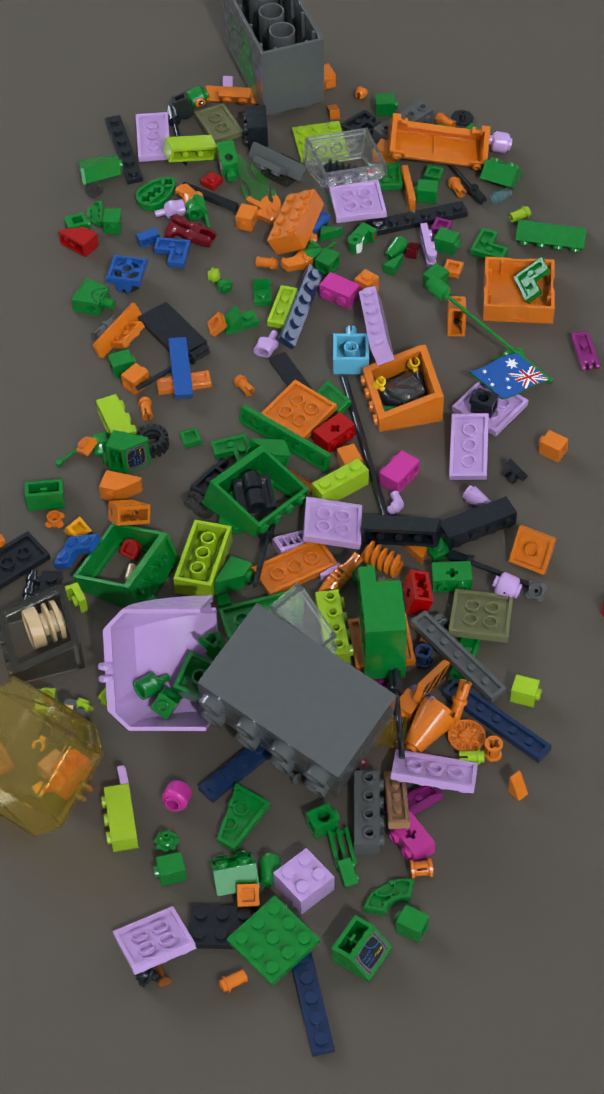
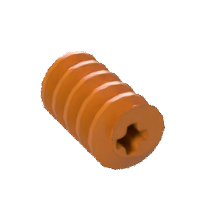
[361,541,404,578]

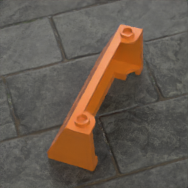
[387,113,491,170]

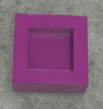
[431,217,453,234]

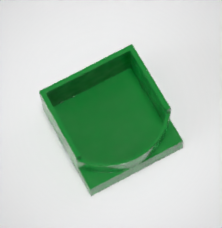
[358,566,407,679]

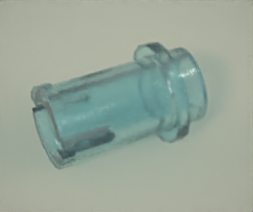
[490,187,512,204]

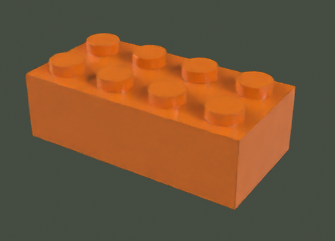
[267,189,324,255]

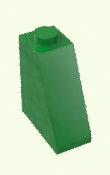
[78,155,123,184]

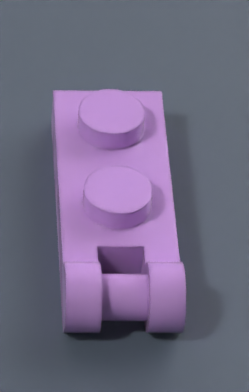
[420,223,437,268]

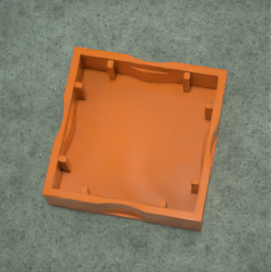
[483,257,555,324]

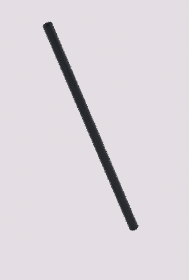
[340,375,389,516]

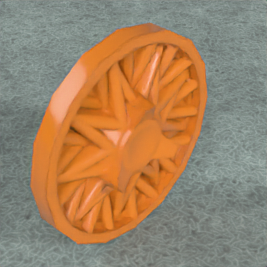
[448,719,486,752]

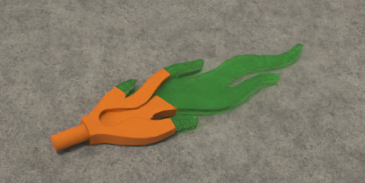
[237,154,282,226]

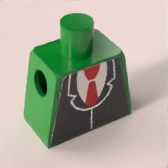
[217,140,239,182]

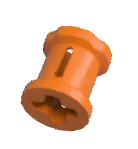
[484,736,503,762]
[409,858,433,879]

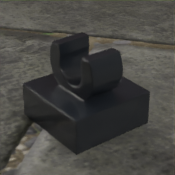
[503,458,528,484]

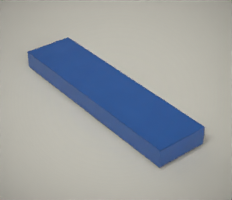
[168,337,193,399]

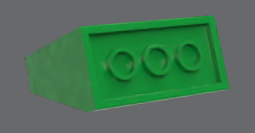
[202,445,309,537]
[73,523,180,608]

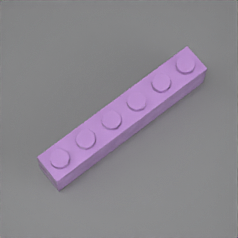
[359,286,395,365]

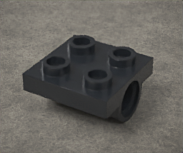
[232,471,276,514]

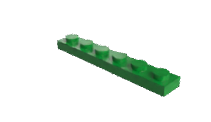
[239,404,332,472]

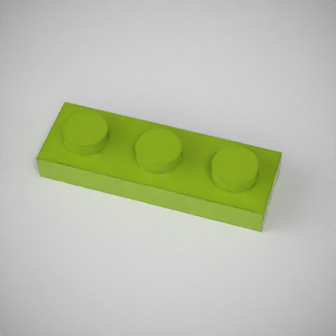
[267,285,297,329]

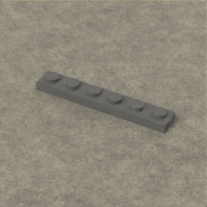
[410,610,507,703]

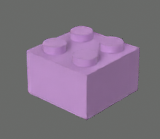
[273,848,335,915]

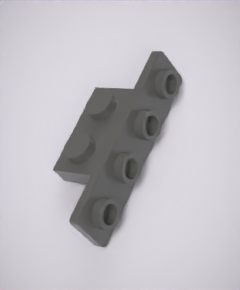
[248,142,307,182]

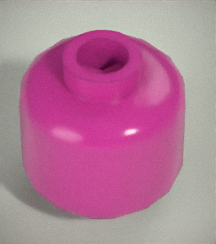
[162,780,192,811]

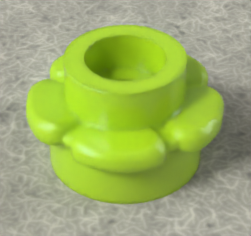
[208,267,220,284]

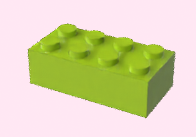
[173,520,233,597]

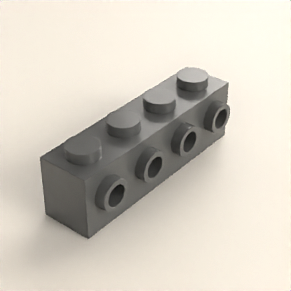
[373,99,434,144]
[354,771,384,855]

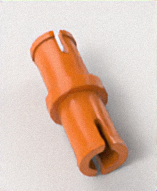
[450,679,472,721]

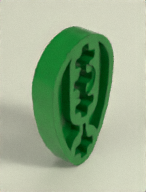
[136,177,176,211]

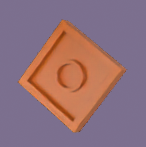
[508,525,557,575]

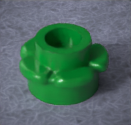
[217,278,233,294]

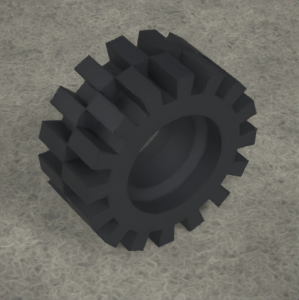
[136,424,169,458]

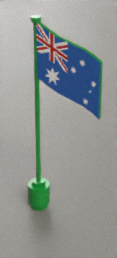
[425,276,555,400]

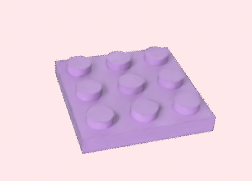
[329,179,387,223]
[452,381,529,437]
[303,496,362,550]
[112,906,196,975]

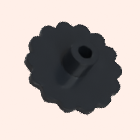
[451,110,474,126]

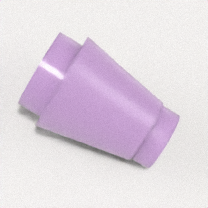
[462,485,492,507]

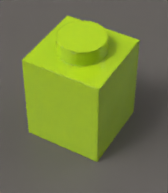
[510,674,542,708]

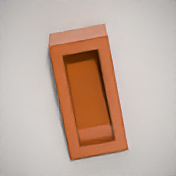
[327,104,340,120]
[404,546,427,565]
[508,770,528,801]

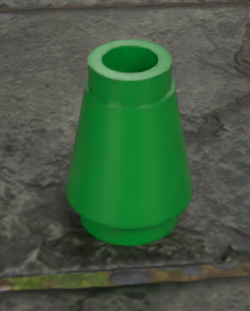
[384,236,408,260]
[259,853,281,887]

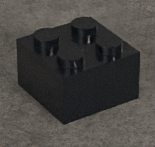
[243,105,268,151]

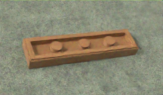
[384,771,410,829]

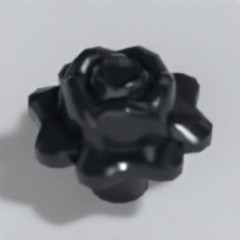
[135,968,159,988]

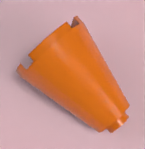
[404,696,457,753]

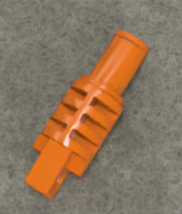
[318,551,364,592]

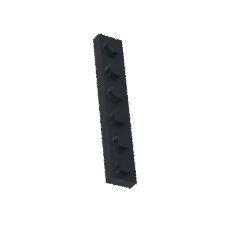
[105,115,143,185]
[367,201,468,236]

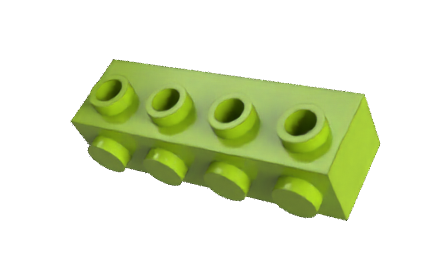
[315,589,354,664]

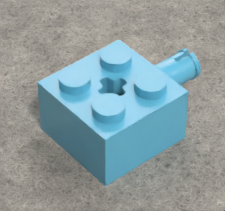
[333,326,369,374]

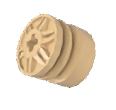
[21,600,67,650]

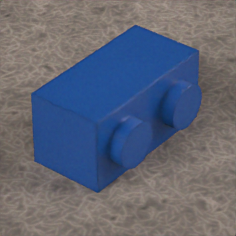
[136,228,160,248]

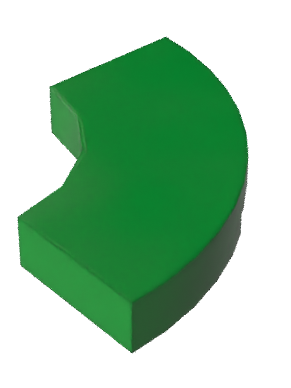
[363,878,415,916]

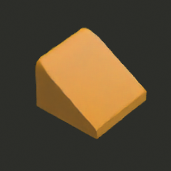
[63,516,92,537]

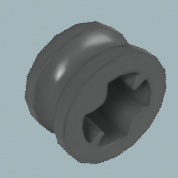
[433,613,449,629]

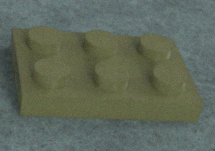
[194,103,243,145]

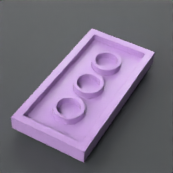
[136,112,170,162]
[449,413,489,480]
[390,749,478,794]

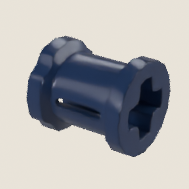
[415,643,433,669]

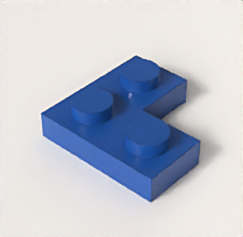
[154,237,191,268]
[53,534,101,570]

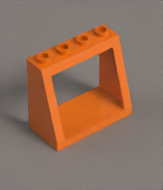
[360,344,444,432]

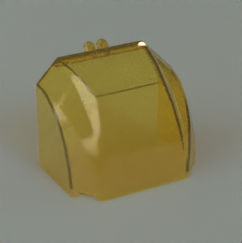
[0,676,104,837]

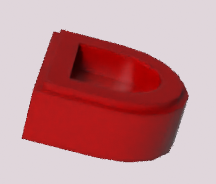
[119,538,141,561]

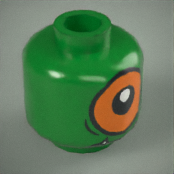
[187,85,209,109]

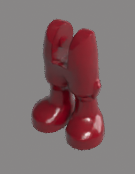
[164,213,217,248]

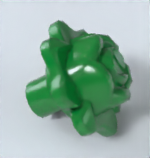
[154,829,180,853]

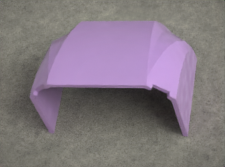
[98,595,218,731]

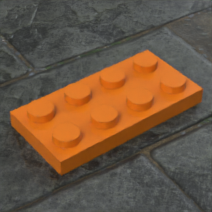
[252,542,338,595]

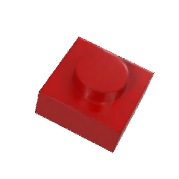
[200,171,223,191]

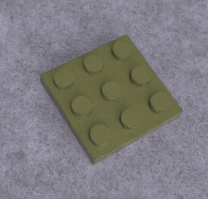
[449,588,513,643]

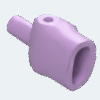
[154,199,186,220]
[253,330,279,358]

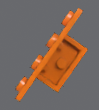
[206,85,258,105]
[92,303,145,359]

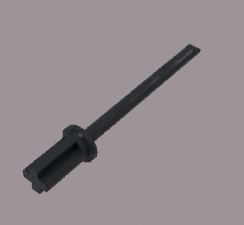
[167,105,187,166]
[447,164,487,205]
[135,344,210,391]
[252,524,276,588]
[448,549,538,591]
[388,668,405,759]

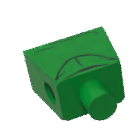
[71,278,116,316]

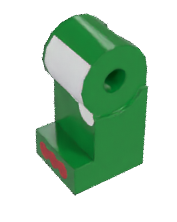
[348,222,377,254]

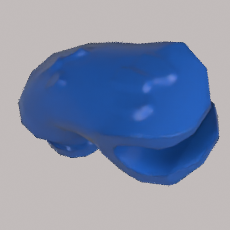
[312,211,332,234]

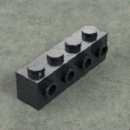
[441,496,517,549]
[360,515,442,547]

